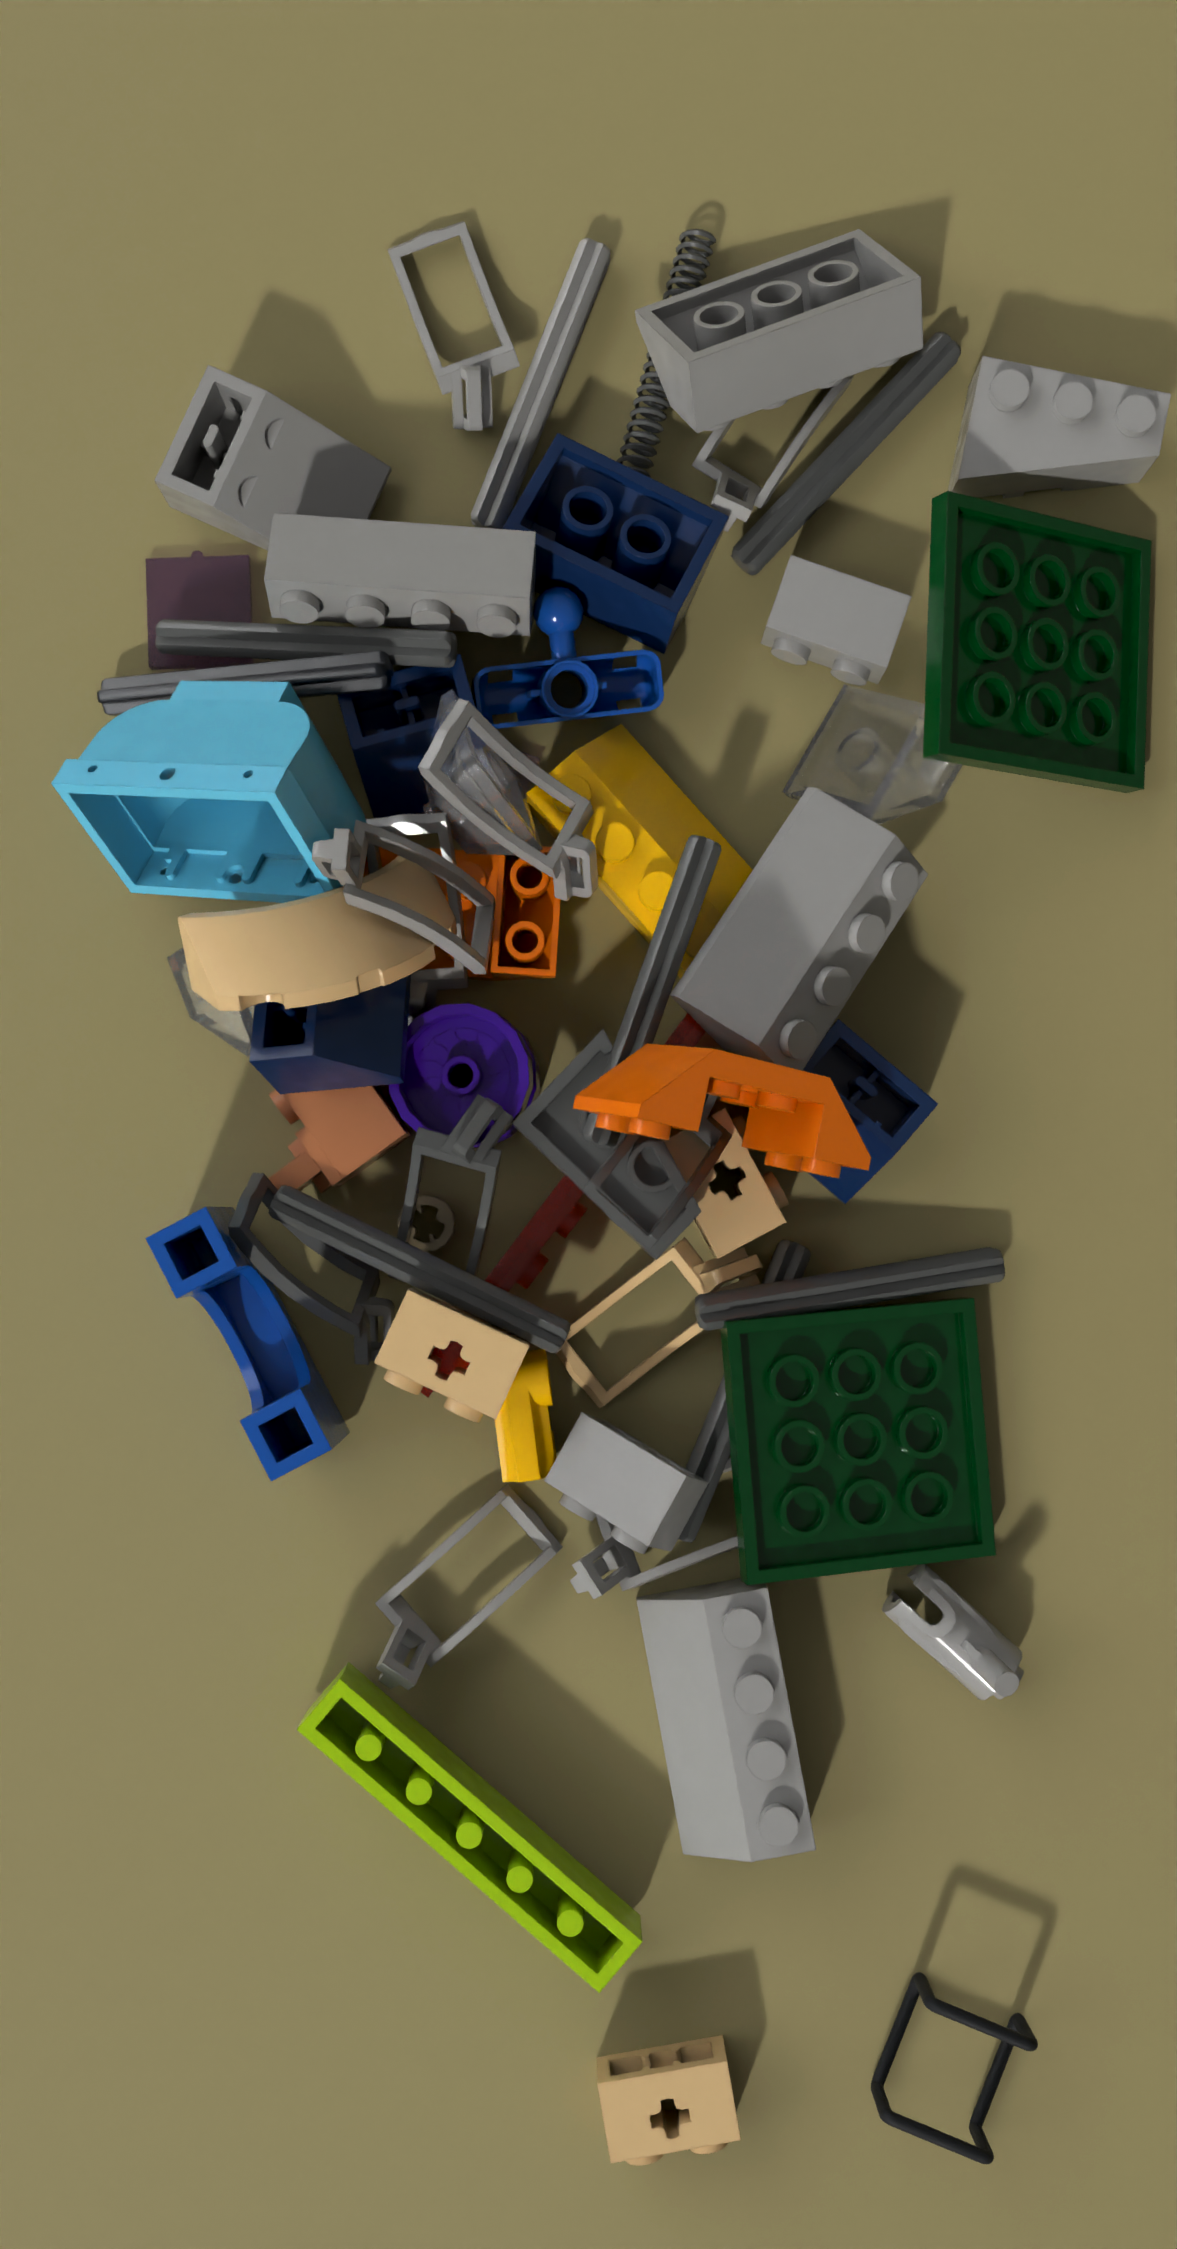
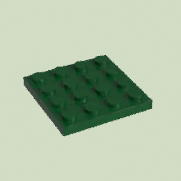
[923,491,1152,793]
[720,1297,996,1585]

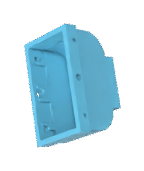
[51,681,366,903]

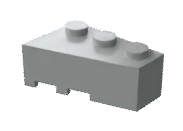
[948,356,1171,499]

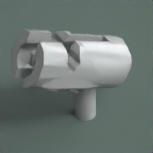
[881,1564,1024,1700]

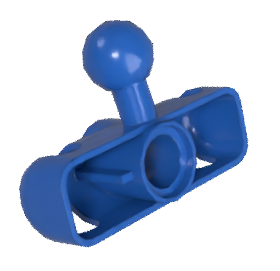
[472,586,664,729]

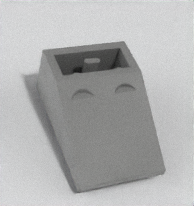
[154,365,392,550]

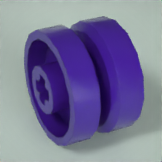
[389,1003,540,1148]

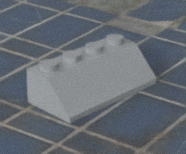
[635,229,923,433]
[264,513,536,638]
[670,787,928,1071]
[636,1578,816,1862]

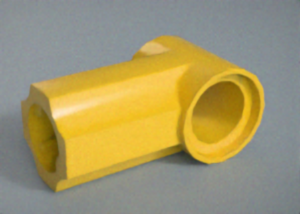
[494,1349,557,1482]

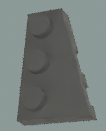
[512,1029,702,1260]

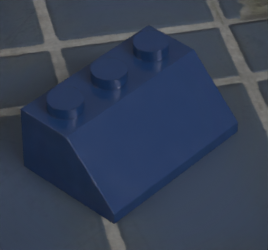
[502,433,729,654]

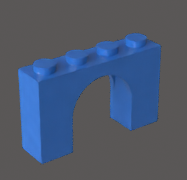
[145,1206,350,1481]

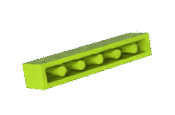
[297,1662,643,1993]

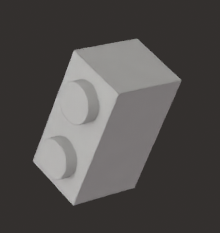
[761,555,912,686]
[544,1412,709,1554]

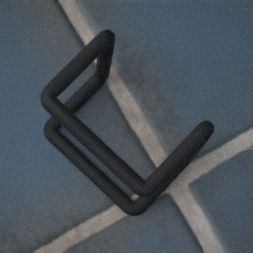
[871,1972,1038,2165]

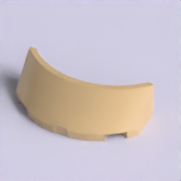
[178,844,457,1011]

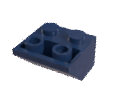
[337,654,498,818]
[249,974,411,1094]
[803,1019,938,1204]

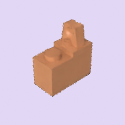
[269,1086,411,1193]

